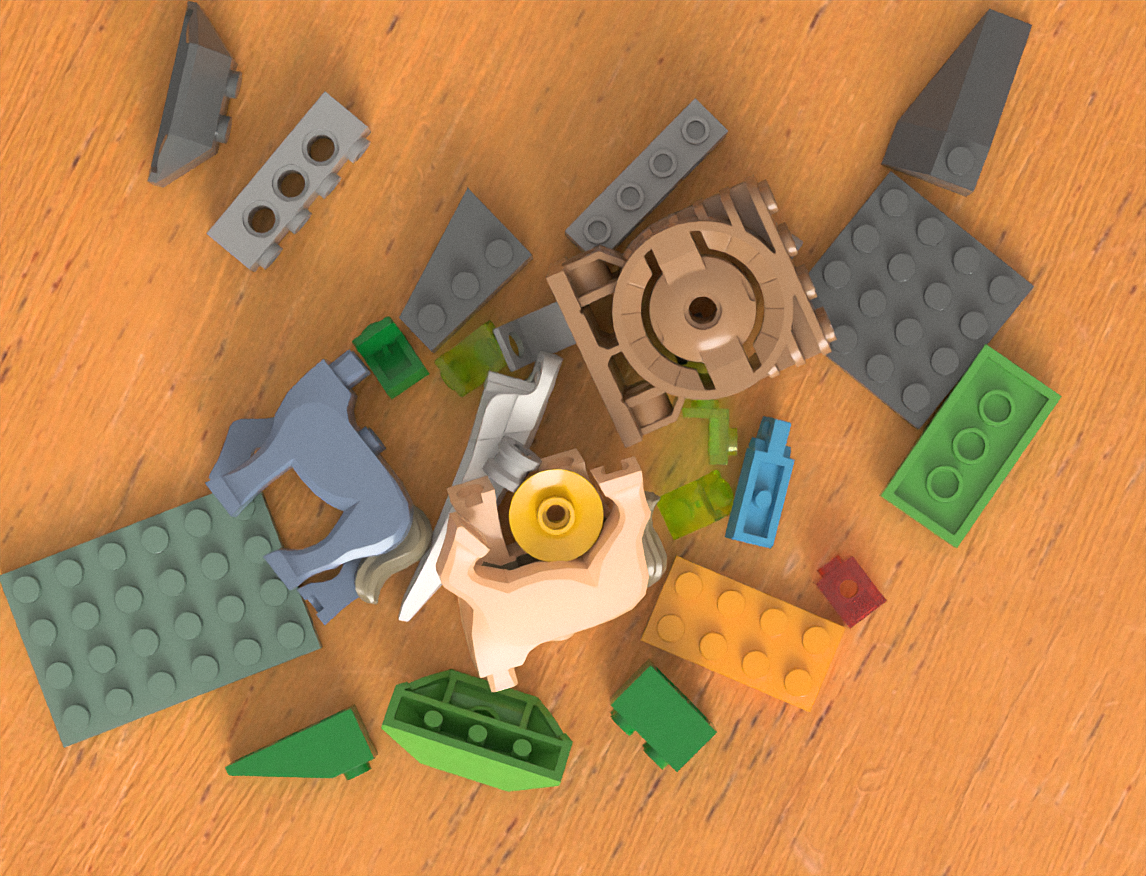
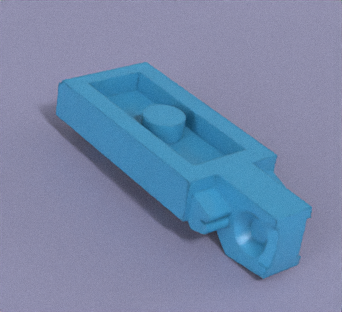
[725,416,795,549]

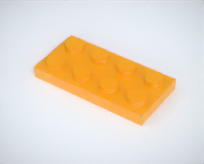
[640,555,846,712]

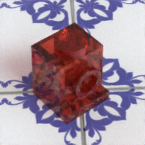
[813,554,887,629]

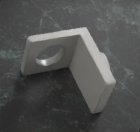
[493,302,576,372]

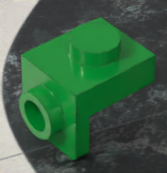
[352,316,430,399]

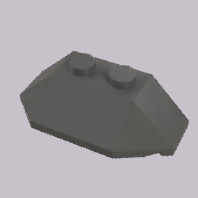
[147,1,242,188]

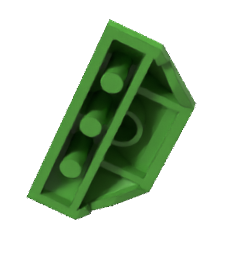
[381,669,573,792]

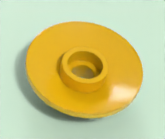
[509,469,603,562]

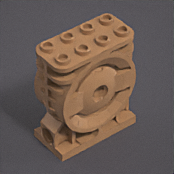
[546,175,837,448]

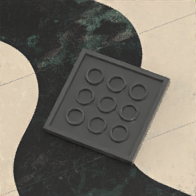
[809,171,1034,430]

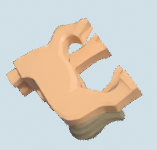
[435,448,667,692]

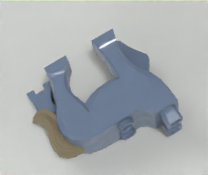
[205,349,433,625]

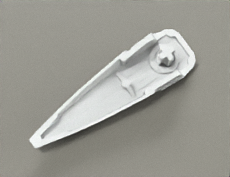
[398,351,563,622]

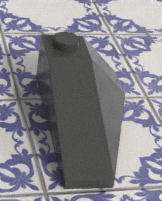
[881,9,1032,197]

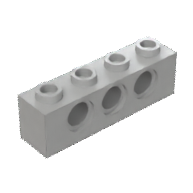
[207,92,371,272]
[565,98,728,252]

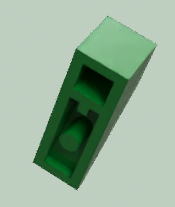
[225,704,378,780]

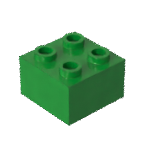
[610,659,717,772]

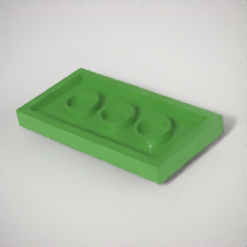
[879,344,1062,548]

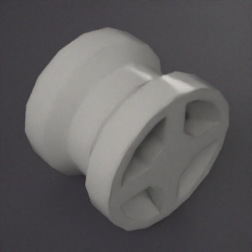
[482,436,542,493]

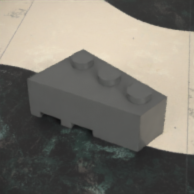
[399,188,533,354]

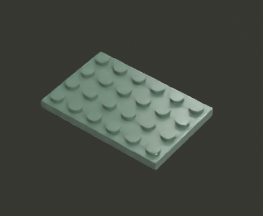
[0,491,323,748]

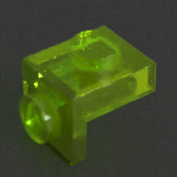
[435,320,516,397]
[681,399,737,465]
[657,470,734,540]

